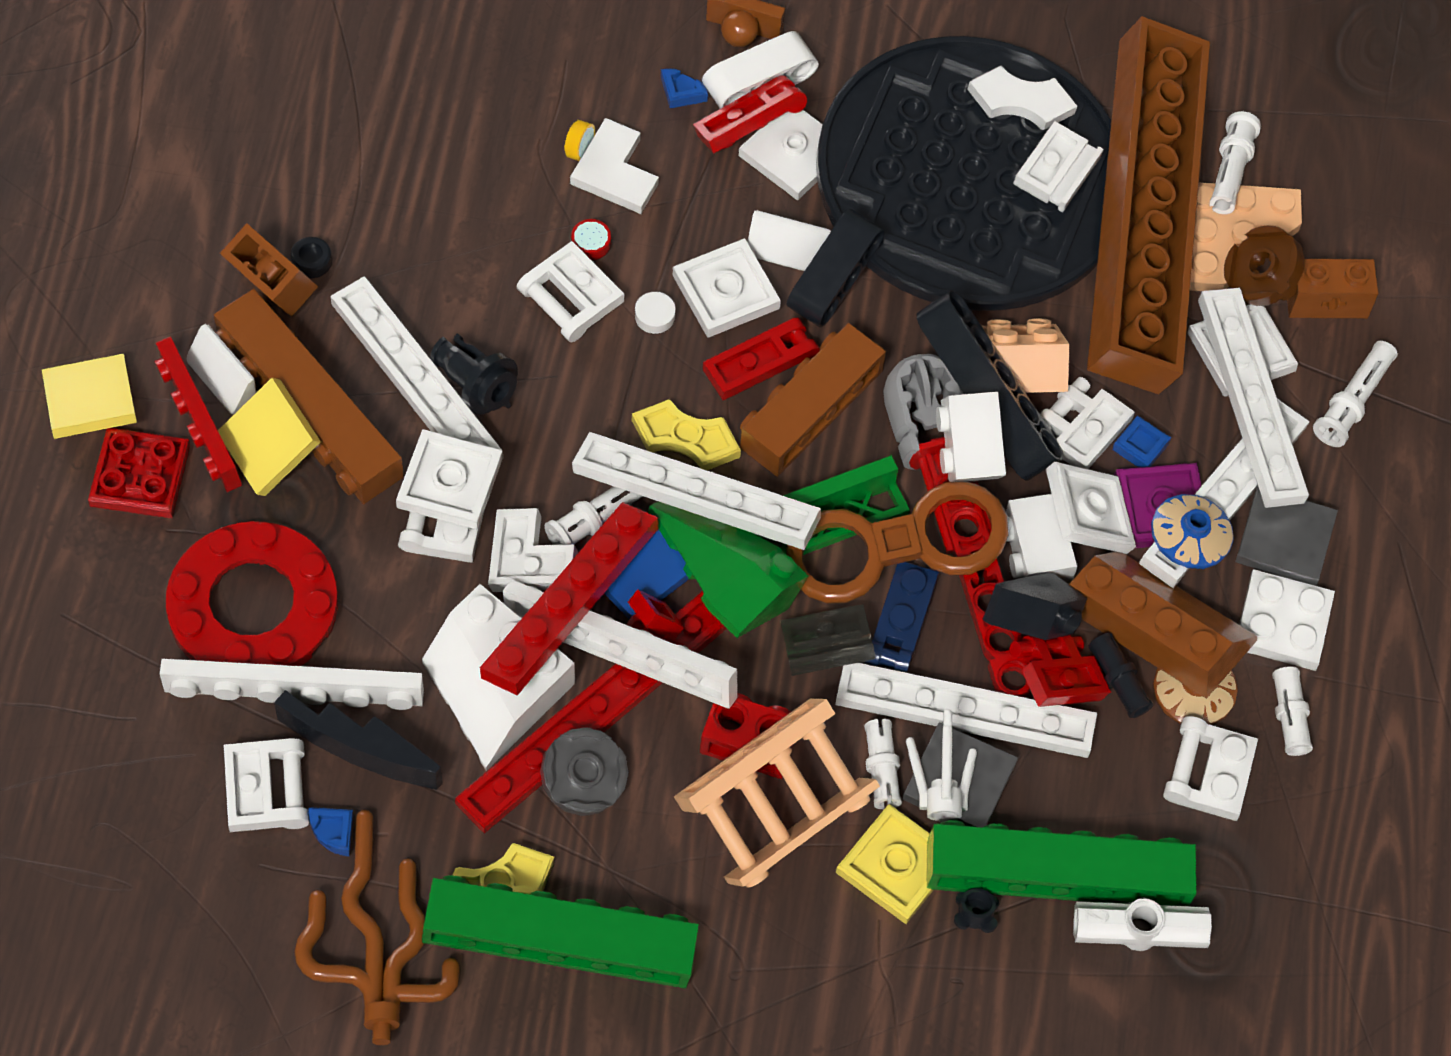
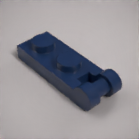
[865,562,939,673]

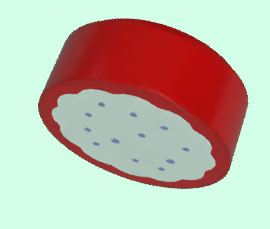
[571,219,611,260]

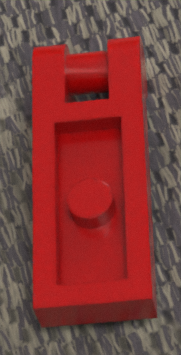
[693,75,807,153]
[703,317,820,401]

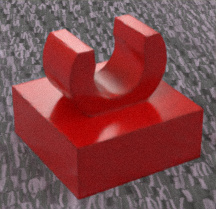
[627,589,685,640]

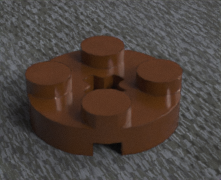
[1224,226,1304,306]

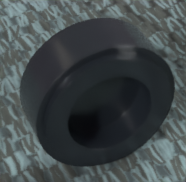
[291,237,332,279]

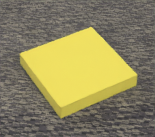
[42,354,137,439]
[218,378,321,496]
[836,804,933,924]

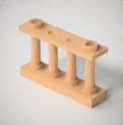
[674,698,880,888]

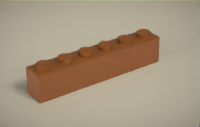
[213,288,404,505]

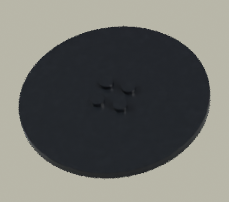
[816,36,1111,311]

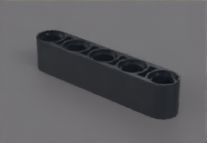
[916,290,1063,481]

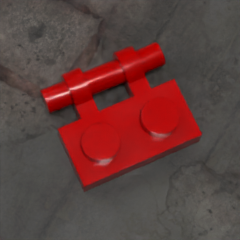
[1010,635,1111,707]

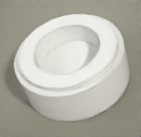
[635,292,675,334]

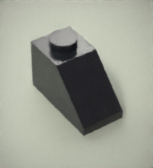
[983,572,1087,640]

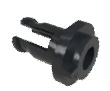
[430,333,518,415]

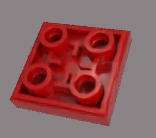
[88,428,190,519]

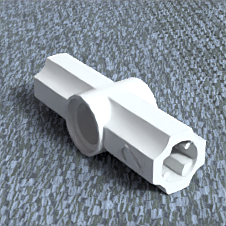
[1073,898,1212,951]

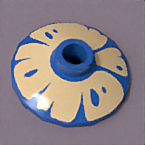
[1151,494,1234,569]

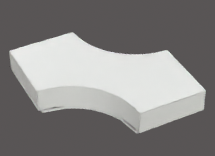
[967,66,1077,130]

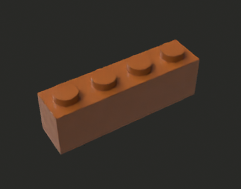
[740,323,886,477]

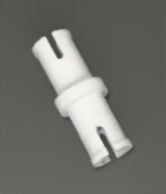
[1272,667,1313,756]
[864,719,902,809]

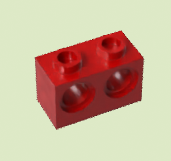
[700,693,794,780]

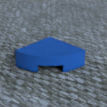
[661,69,708,108]
[309,807,354,856]

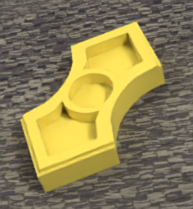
[632,399,741,470]
[453,843,554,895]

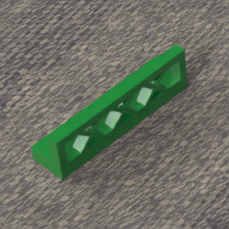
[753,456,910,555]

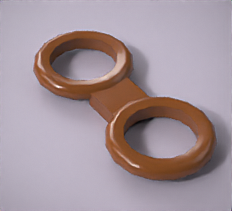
[786,481,1009,604]

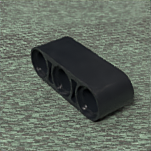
[786,209,885,328]

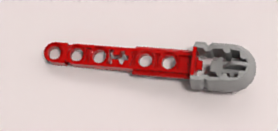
[883,354,1030,698]

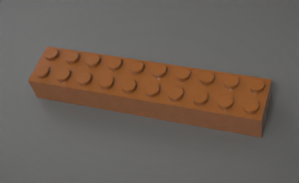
[1087,16,1210,395]

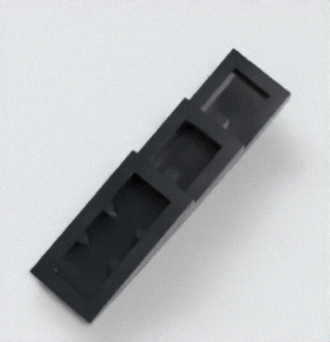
[274,690,443,790]

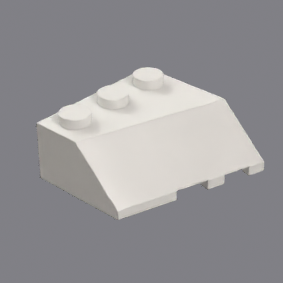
[422,584,575,771]

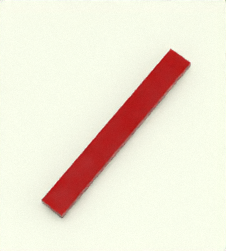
[455,591,727,834]

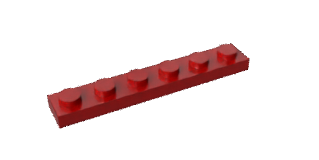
[480,502,658,696]

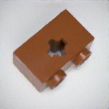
[220,223,318,317]
[1287,259,1378,319]

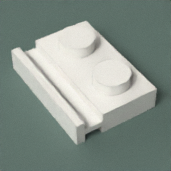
[1013,121,1104,212]

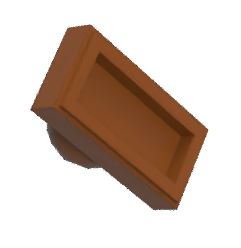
[706,0,785,47]

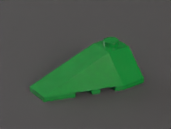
[648,501,809,638]

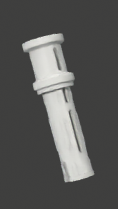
[1209,111,1261,215]
[1313,341,1398,447]
[544,486,643,545]

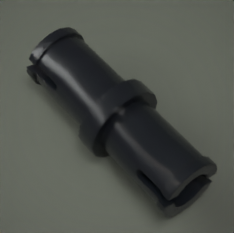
[1088,633,1154,718]

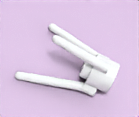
[906,709,977,821]

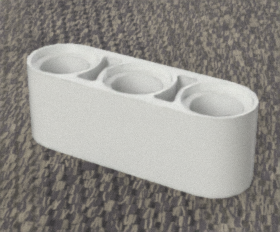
[702,31,819,109]

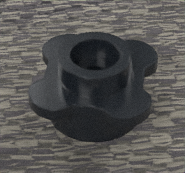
[954,888,999,933]

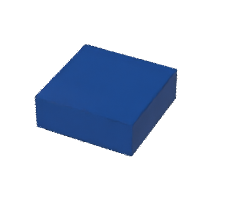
[1112,415,1171,468]

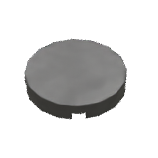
[540,728,629,816]

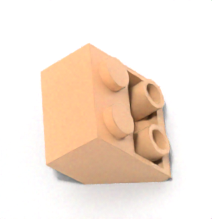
[982,318,1069,393]

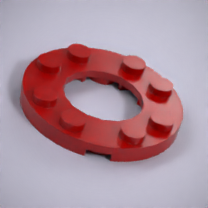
[166,521,338,666]

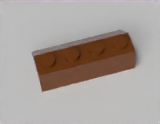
[1069,552,1257,699]

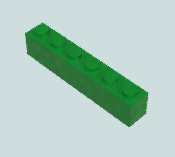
[926,820,1197,906]
[422,875,699,989]

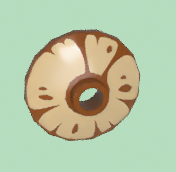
[1153,668,1238,725]

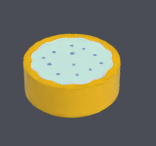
[564,120,595,161]

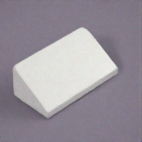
[747,210,831,271]
[186,323,257,415]

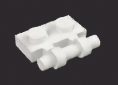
[1040,377,1135,469]

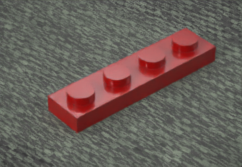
[154,336,242,492]

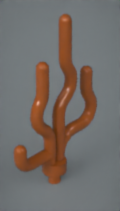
[294,810,460,1045]

